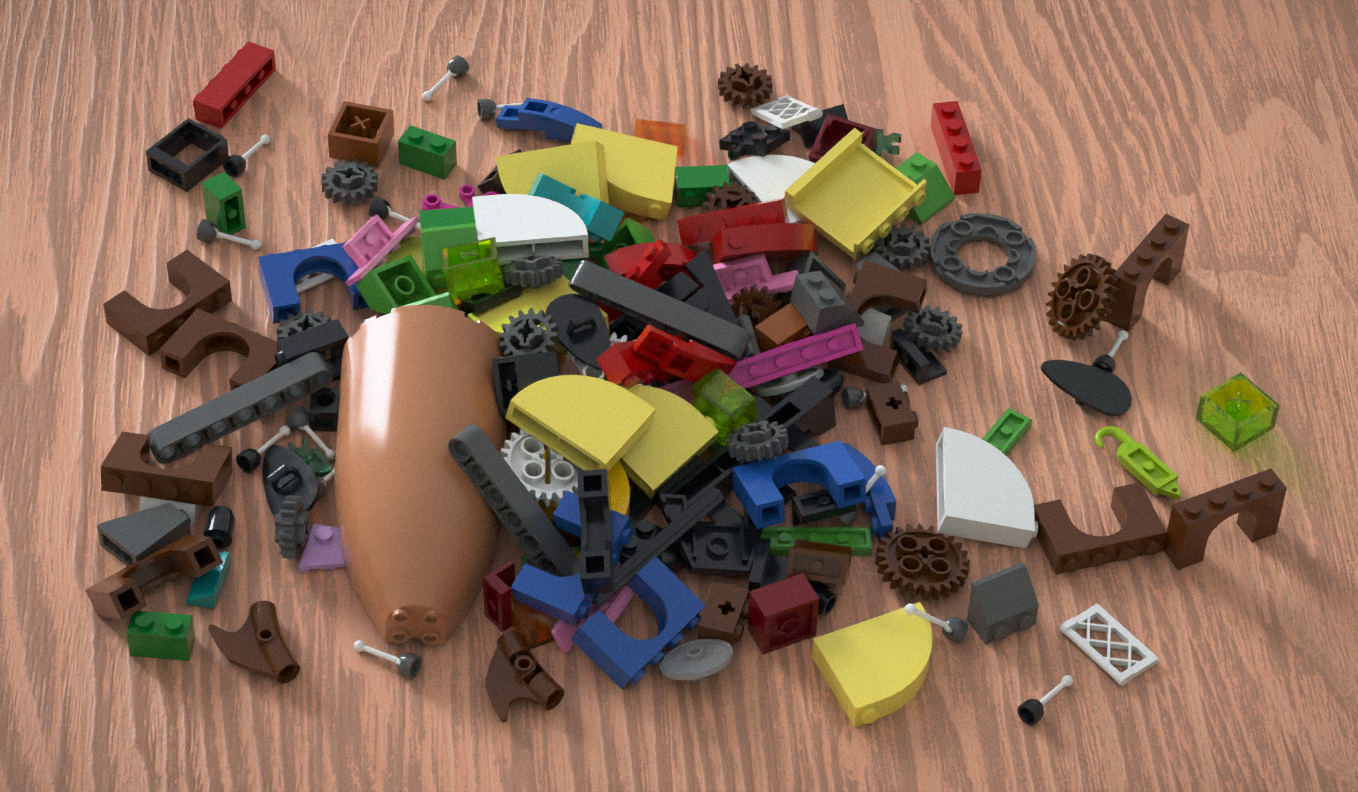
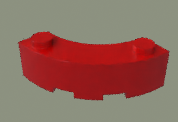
[604,242,703,289]

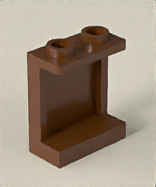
[786,539,852,585]

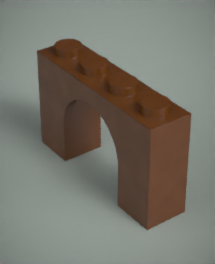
[1106,214,1190,332]
[103,250,232,356]
[827,261,928,384]
[160,308,278,391]
[101,431,232,507]
[1163,468,1287,570]
[1034,482,1167,575]
[85,534,223,620]

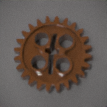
[1046,253,1119,341]
[875,524,970,601]

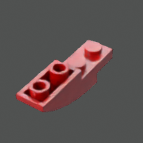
[595,239,671,322]
[632,324,737,385]

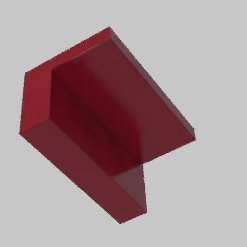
[483,559,515,632]

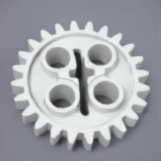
[500,428,584,507]

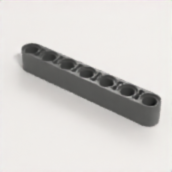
[568,260,752,361]
[147,352,333,464]
[448,424,580,577]

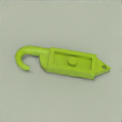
[1095,426,1181,500]

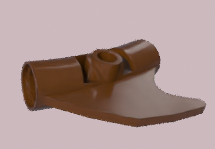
[208,601,300,683]
[485,630,565,723]

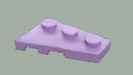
[298,524,346,573]

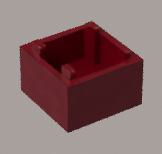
[808,114,878,163]
[747,573,819,655]

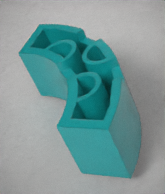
[528,173,625,243]

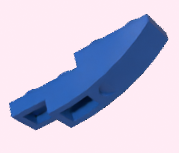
[496,98,603,142]
[843,443,897,544]

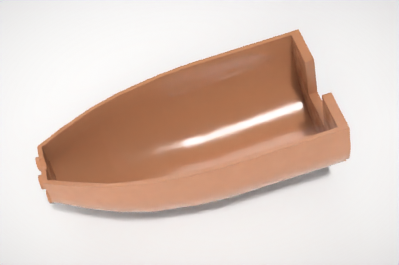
[335,305,509,644]

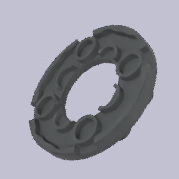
[929,213,1036,297]

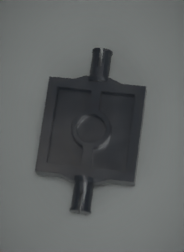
[719,121,790,161]

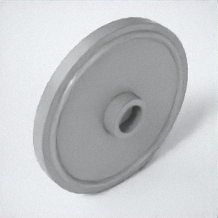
[756,366,824,399]
[659,639,734,683]

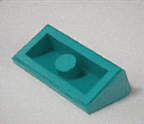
[186,552,231,609]

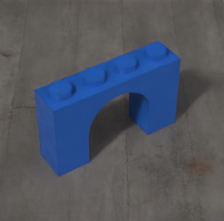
[258,241,374,324]
[732,441,866,529]
[511,491,633,627]
[571,556,706,689]

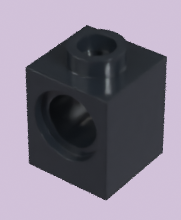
[309,388,340,432]

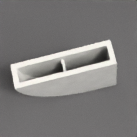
[727,155,816,231]
[472,194,589,267]
[936,427,1038,549]

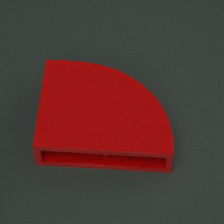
[709,223,819,265]

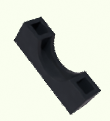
[577,469,614,595]

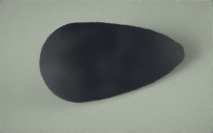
[545,294,611,370]
[1041,360,1132,416]
[262,445,320,517]

